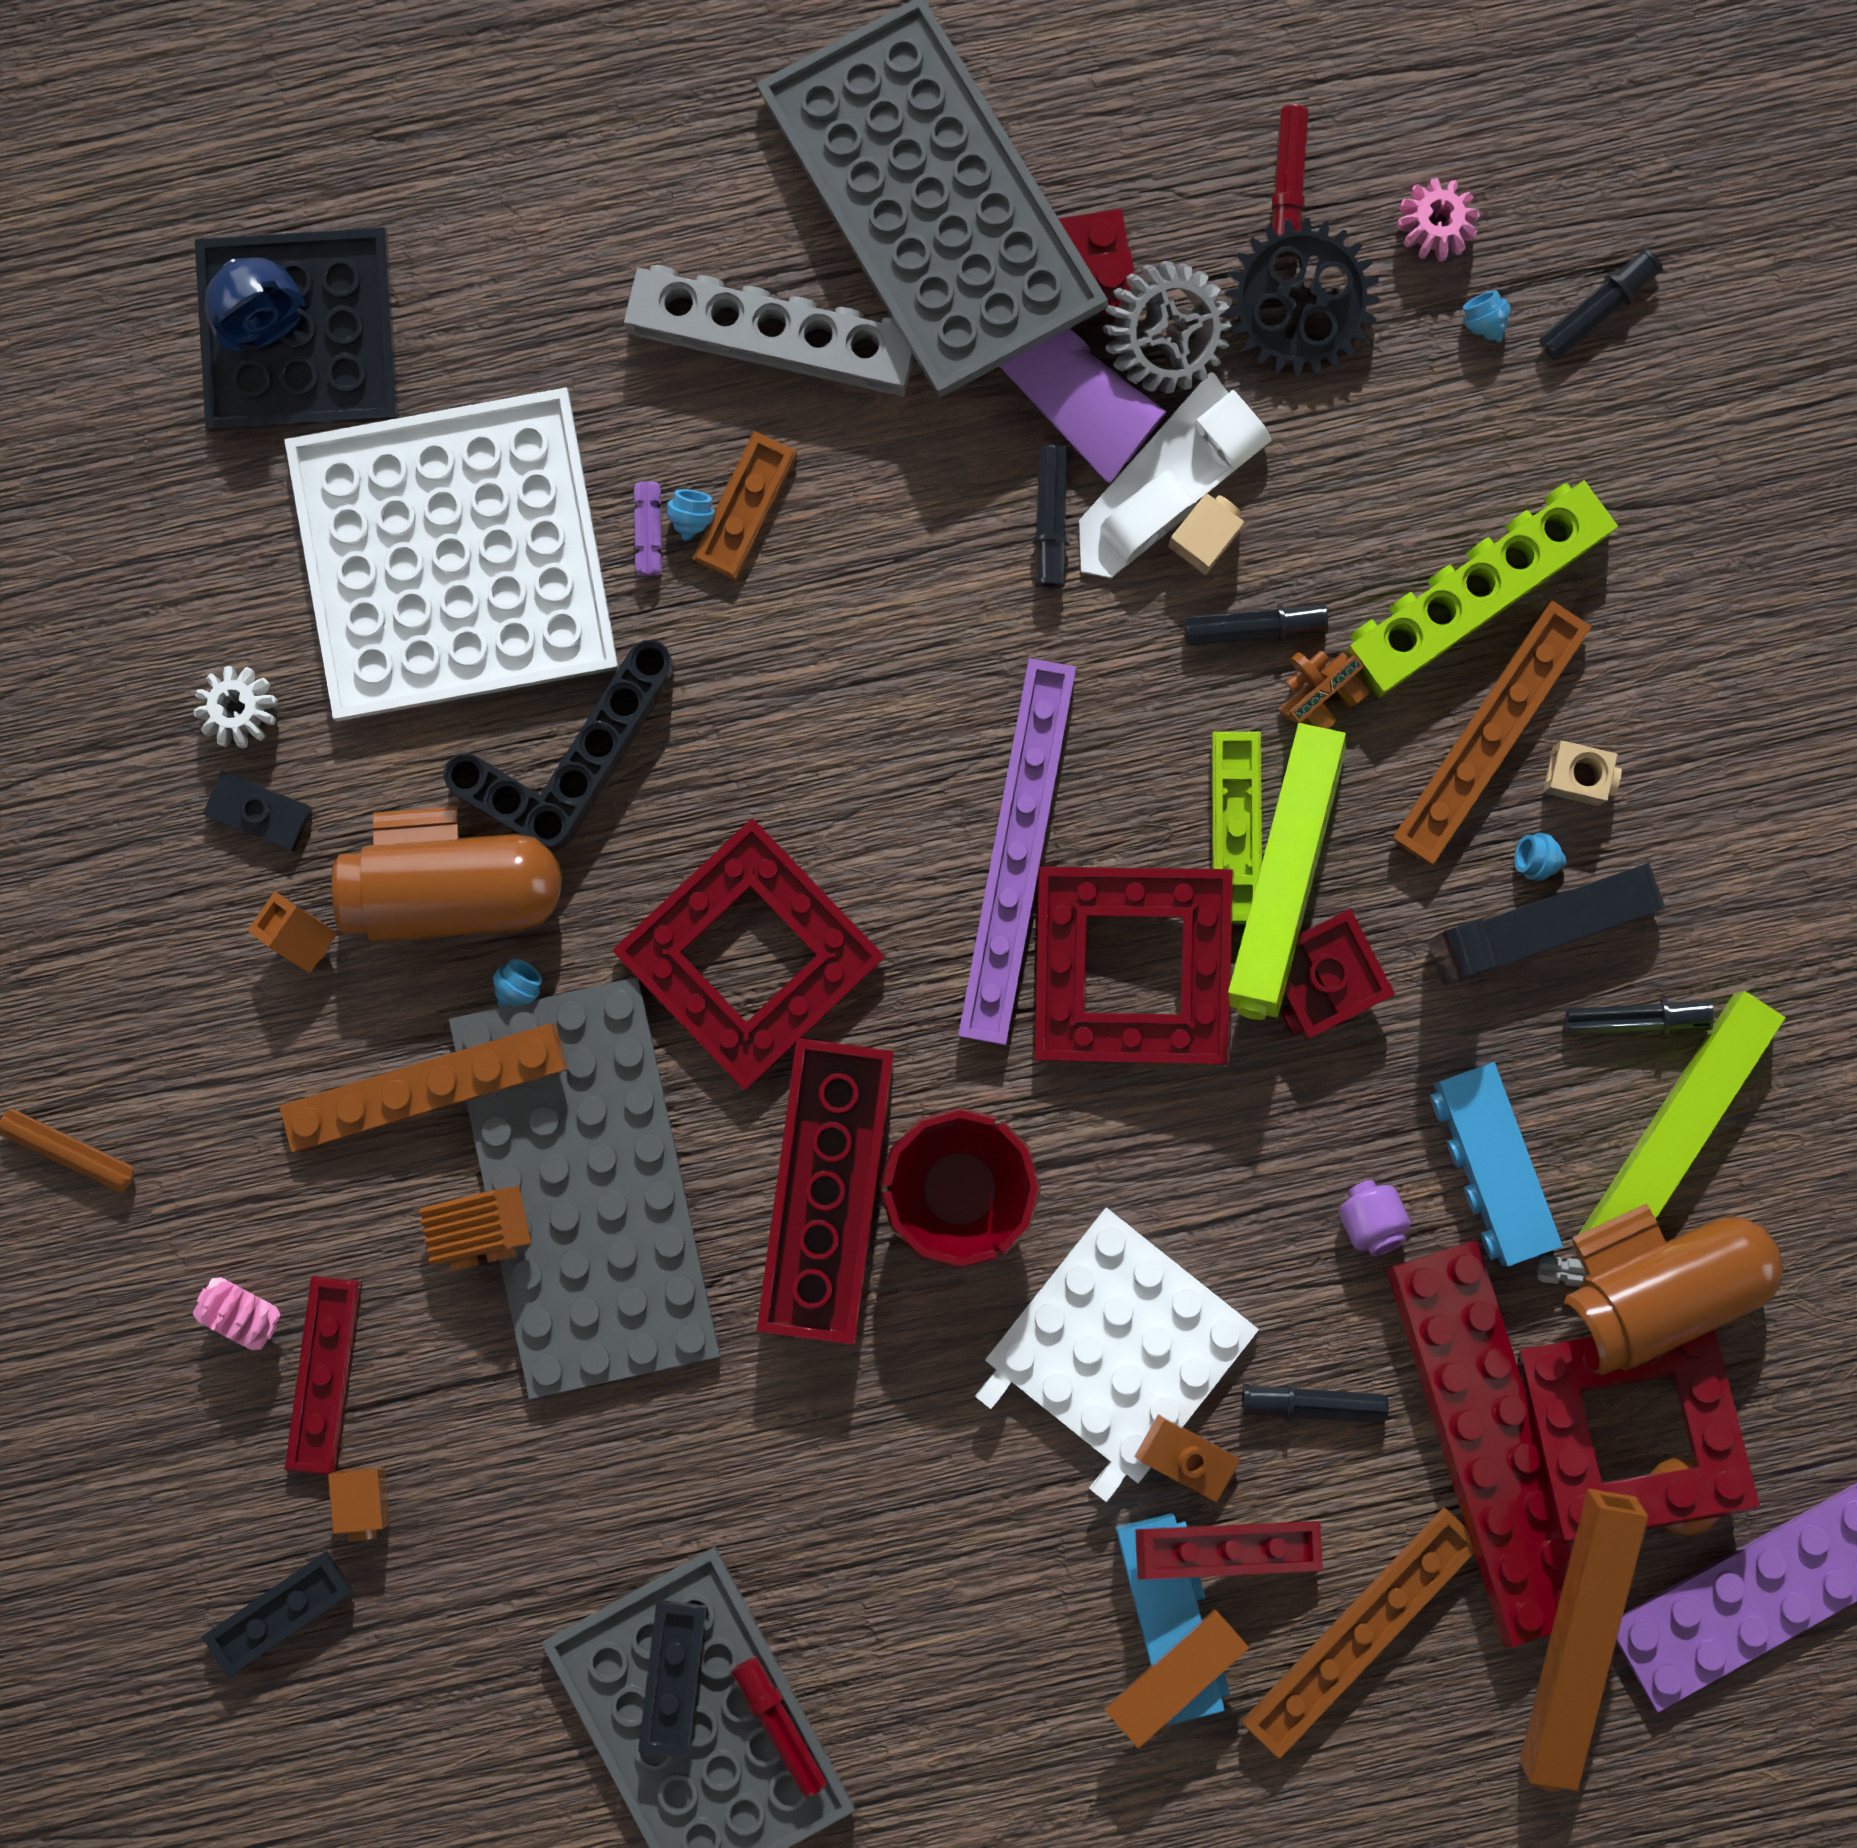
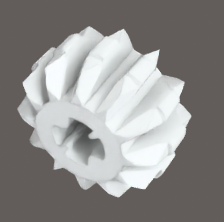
[194,666,278,748]

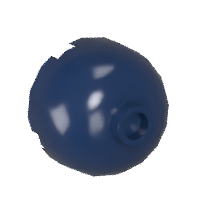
[204,258,305,351]

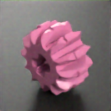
[1397,178,1479,262]
[193,1277,281,1350]

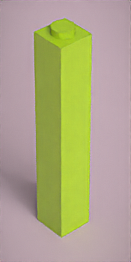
[1228,723,1346,1020]
[1578,991,1786,1235]

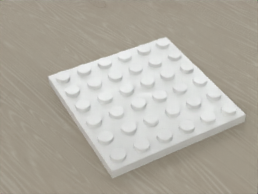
[284,387,619,722]

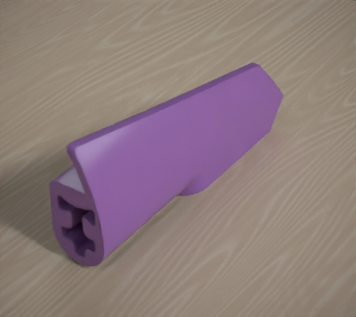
[999,329,1166,483]

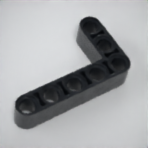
[443,639,674,851]
[1427,863,1666,986]

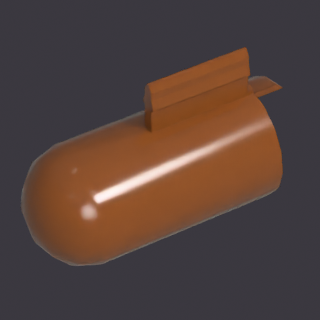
[331,806,562,943]
[1564,1204,1784,1375]

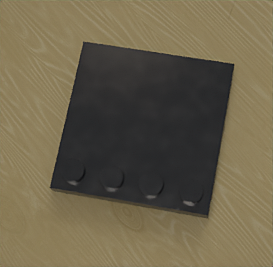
[194,227,399,431]

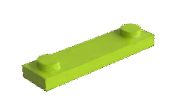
[1211,732,1262,925]

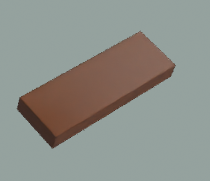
[692,431,797,581]
[1104,1609,1249,1748]

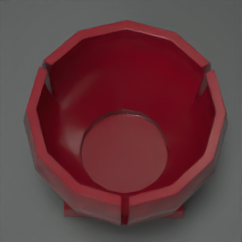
[880,1108,1041,1269]

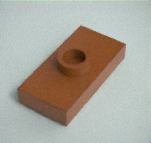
[1134,1414,1241,1502]

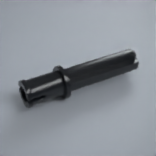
[1539,248,1664,359]
[1032,444,1070,589]
[1184,603,1329,645]
[1565,998,1714,1037]
[1241,1383,1389,1423]

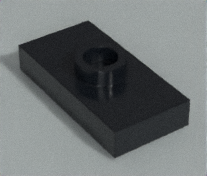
[203,770,313,852]

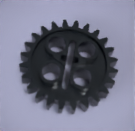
[1224,218,1380,375]

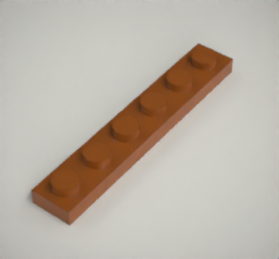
[1391,600,1592,866]
[279,1023,569,1152]
[1241,1507,1474,1759]

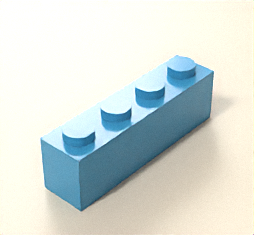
[1430,1062,1563,1266]
[1115,1512,1230,1725]

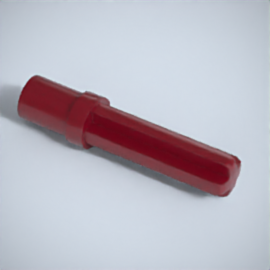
[1271,104,1309,236]
[730,1656,827,1798]

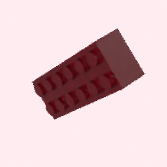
[756,1038,894,1345]

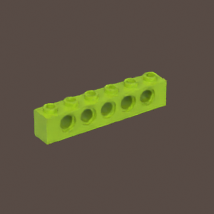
[1345,480,1618,699]

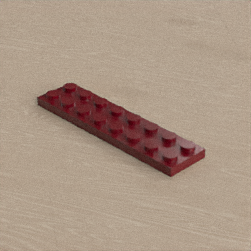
[1385,1240,1574,1648]

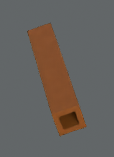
[1519,1489,1648,1792]

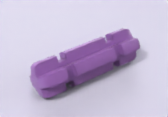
[634,481,662,576]

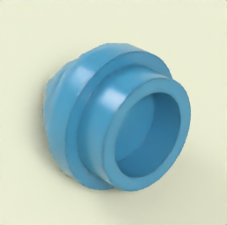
[1463,290,1511,342]
[667,489,715,541]
[1514,832,1567,882]
[493,958,542,1007]

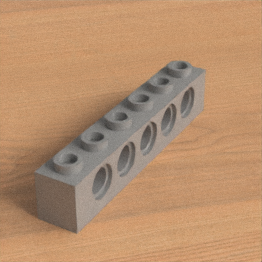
[624,265,914,397]

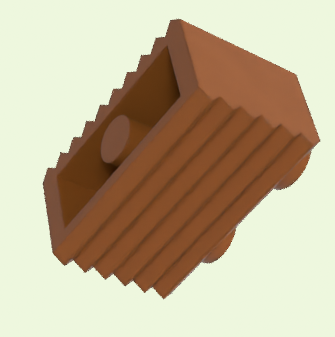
[418,1186,531,1272]

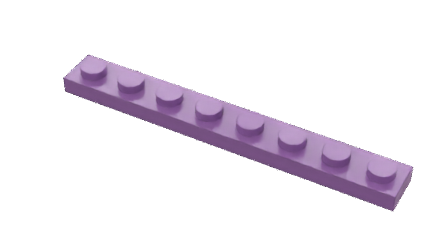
[958,658,1076,1046]

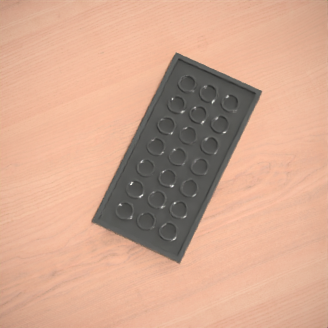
[756,0,1108,398]
[449,977,721,1399]

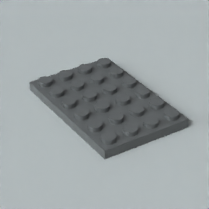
[541,1546,855,1848]

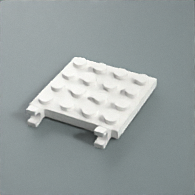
[975,1208,1259,1502]

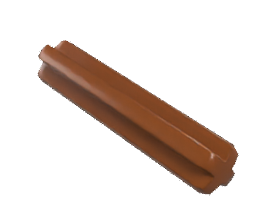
[0,1109,135,1192]

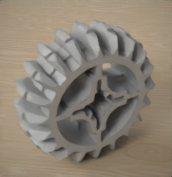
[1102,261,1233,393]

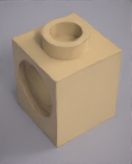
[1168,493,1244,575]
[1542,740,1622,806]

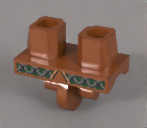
[1278,650,1370,729]

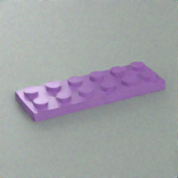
[1616,1483,1857,1712]

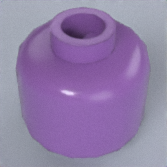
[1339,1180,1411,1256]

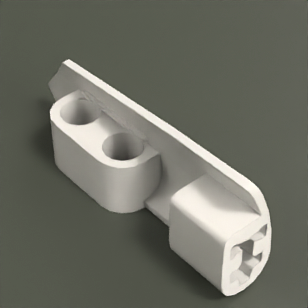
[1079,372,1272,579]

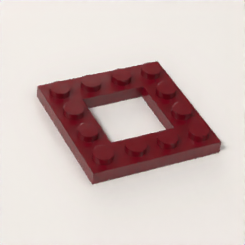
[612,818,886,1091]
[1034,867,1234,1065]
[1518,1330,1760,1544]

